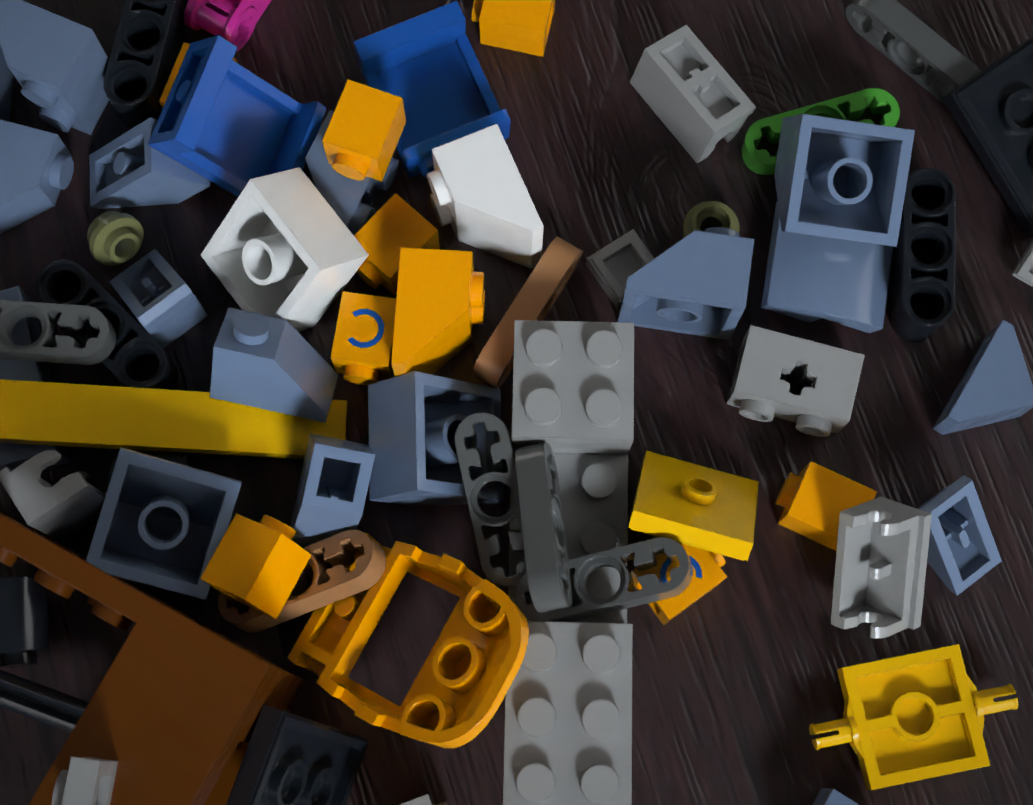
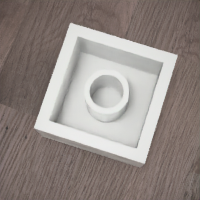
[201,167,369,332]

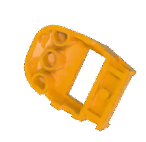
[287,532,529,748]

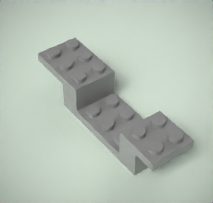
[503,320,634,805]

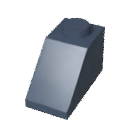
[89,118,210,209]
[0,119,74,234]
[210,307,338,423]

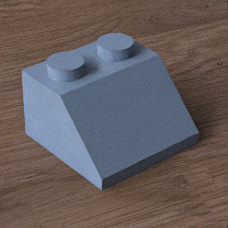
[0,0,109,135]
[774,114,915,247]
[618,227,754,340]
[368,371,504,506]
[86,447,242,600]

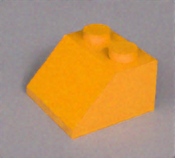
[391,247,485,377]

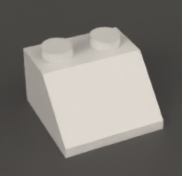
[427,124,544,269]

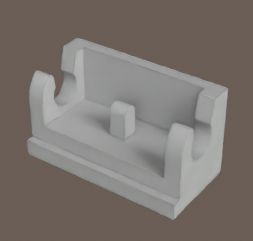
[630,25,756,164]
[0,450,107,543]
[830,497,932,639]

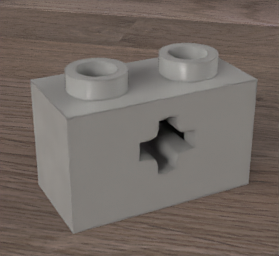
[726,325,865,437]

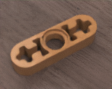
[472,236,583,389]
[218,530,386,633]

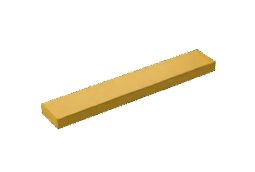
[0,379,347,459]

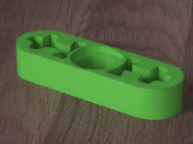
[741,88,900,175]

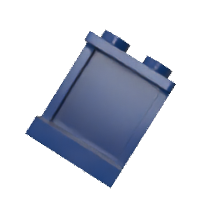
[354,1,511,179]
[148,35,327,197]

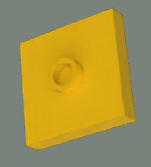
[628,451,759,561]

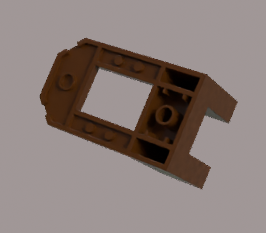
[0,511,306,805]

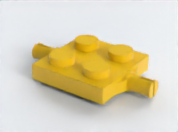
[809,644,1018,790]

